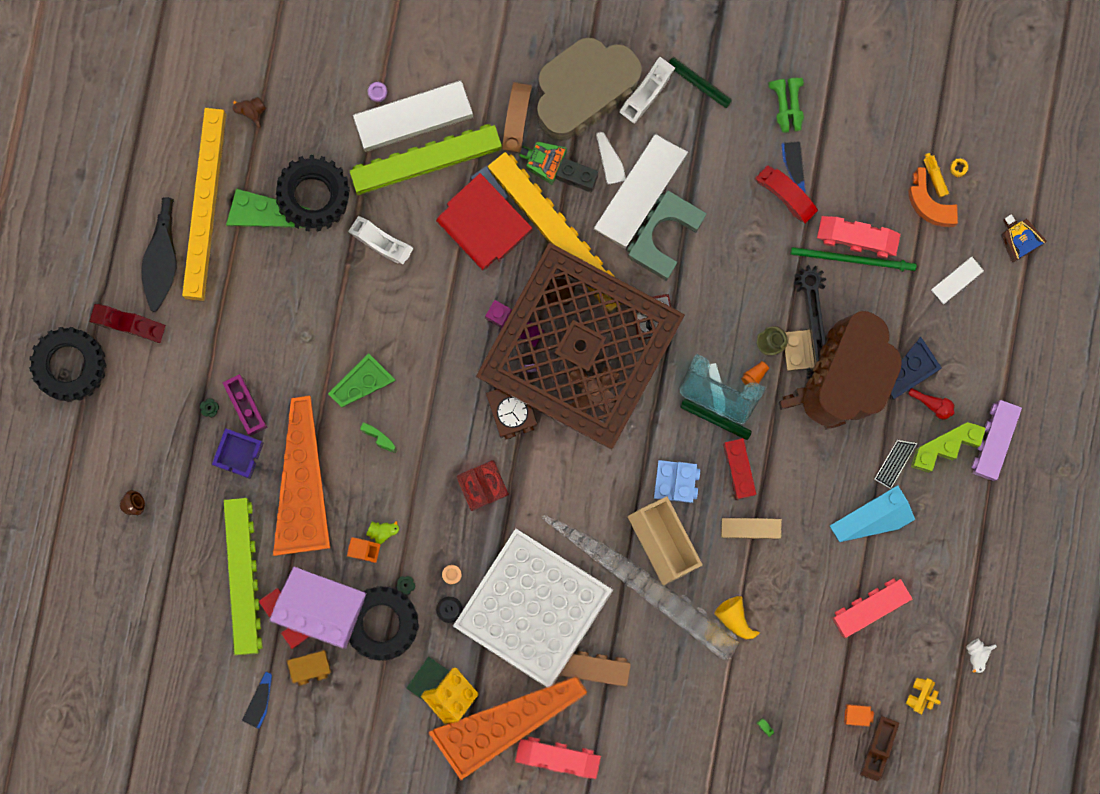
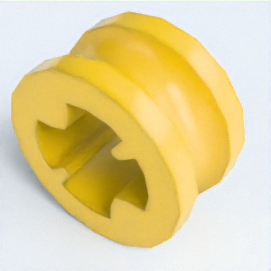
[950,158,968,177]

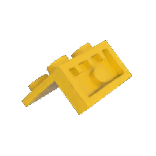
[421,667,478,724]

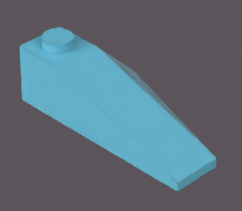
[830,485,915,542]

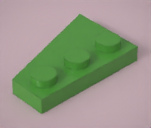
[328,353,396,408]

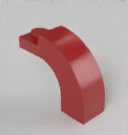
[755,165,818,224]

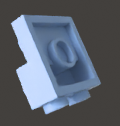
[654,460,700,503]

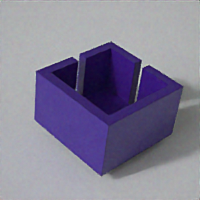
[212,428,264,479]

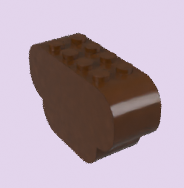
[803,311,902,426]

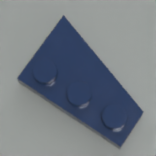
[890,337,942,400]

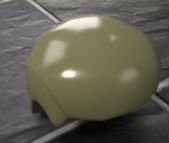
[756,326,788,355]

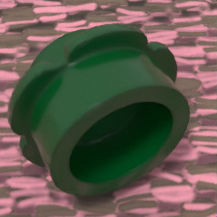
[200,398,219,417]
[396,576,415,595]

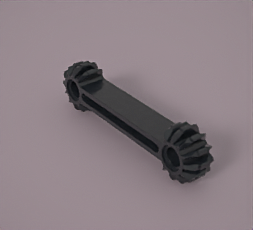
[793,265,826,379]

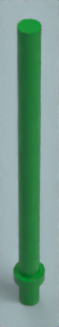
[791,247,916,271]

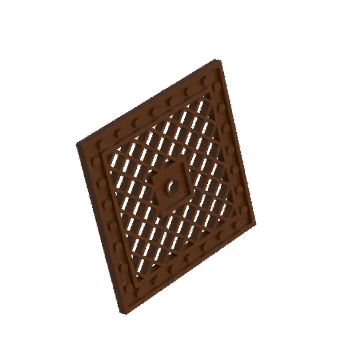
[476,242,685,450]

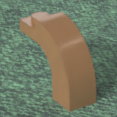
[502,82,532,152]

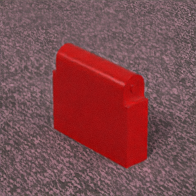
[436,173,533,271]

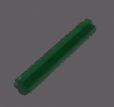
[668,57,732,108]
[681,399,752,440]

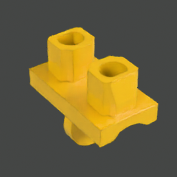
[906,678,941,715]

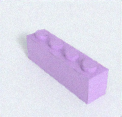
[971,400,1022,481]

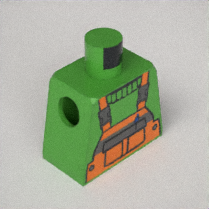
[519,142,567,185]

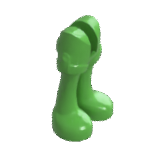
[768,78,804,133]

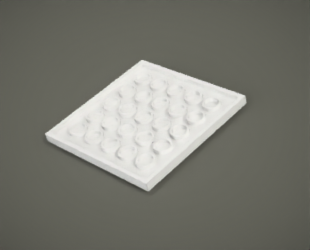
[453,529,613,687]

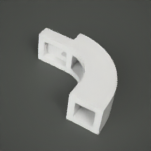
[620,57,675,123]
[348,216,413,264]

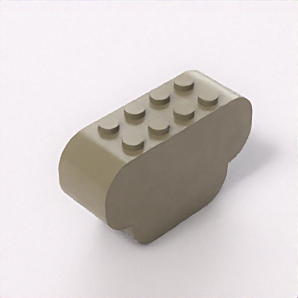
[537,38,642,141]

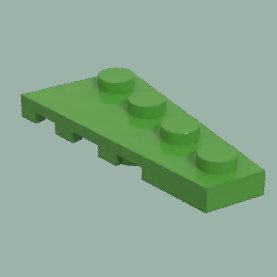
[226,189,310,228]

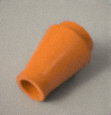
[741,361,769,389]

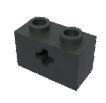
[556,158,598,193]

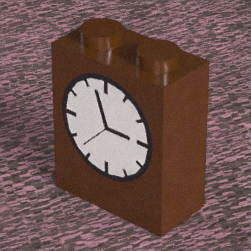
[486,389,537,440]

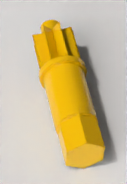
[923,153,949,198]

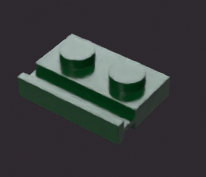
[406,656,450,701]

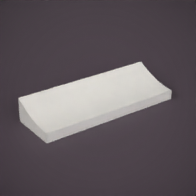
[353,81,473,152]
[594,134,688,250]

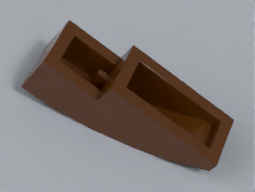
[860,716,899,782]

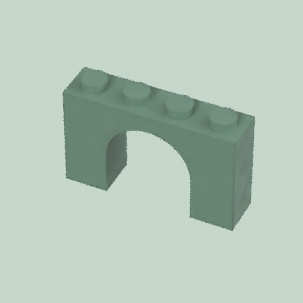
[627,190,707,281]

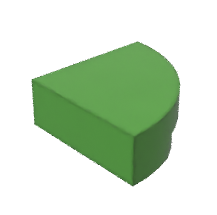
[756,719,774,737]

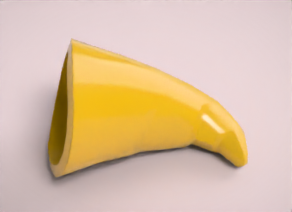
[714,596,760,639]

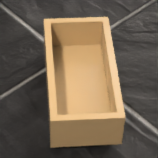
[627,497,703,585]

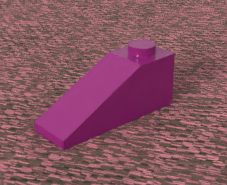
[485,300,545,347]

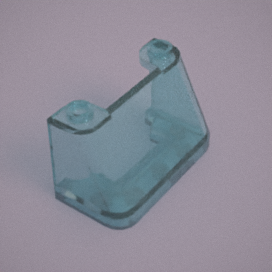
[680,354,766,423]

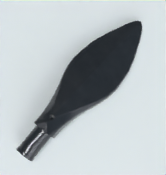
[142,197,176,313]

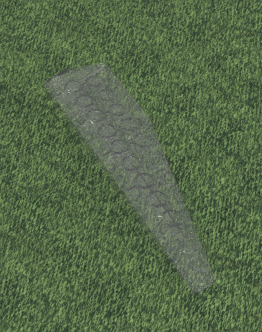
[542,515,739,661]

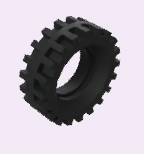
[276,155,350,232]
[29,327,106,402]
[349,586,419,661]

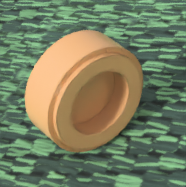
[442,565,462,584]

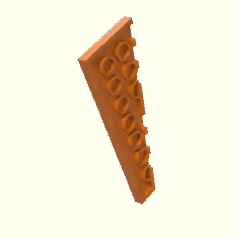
[273,396,330,556]
[429,676,588,780]

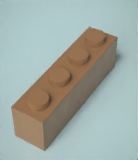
[559,651,631,687]

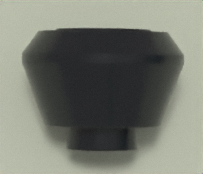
[436,596,463,623]

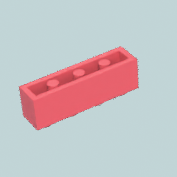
[832,578,912,638]

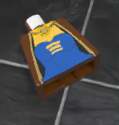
[1001,214,1047,263]

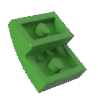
[360,422,397,453]

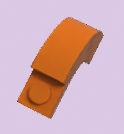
[908,167,958,227]

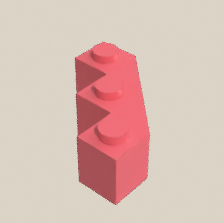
[817,216,901,258]
[515,737,601,779]

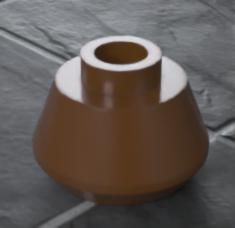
[120,490,145,515]

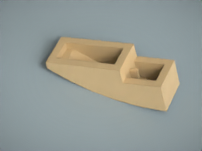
[721,518,781,539]

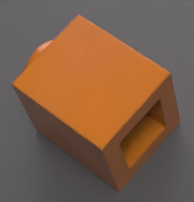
[347,537,381,563]
[844,705,874,726]

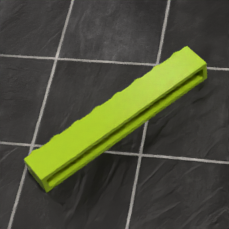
[349,124,502,195]
[224,498,263,655]

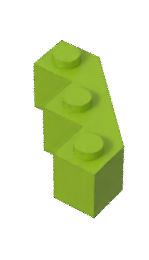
[911,422,986,473]

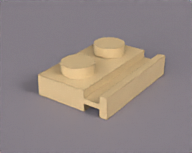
[784,330,815,371]

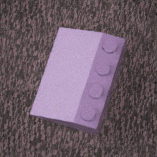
[270,567,366,648]

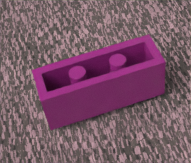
[223,374,268,436]

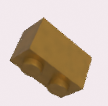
[287,650,332,686]

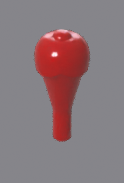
[908,388,955,420]

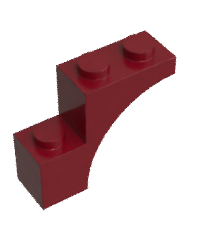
[89,304,166,343]

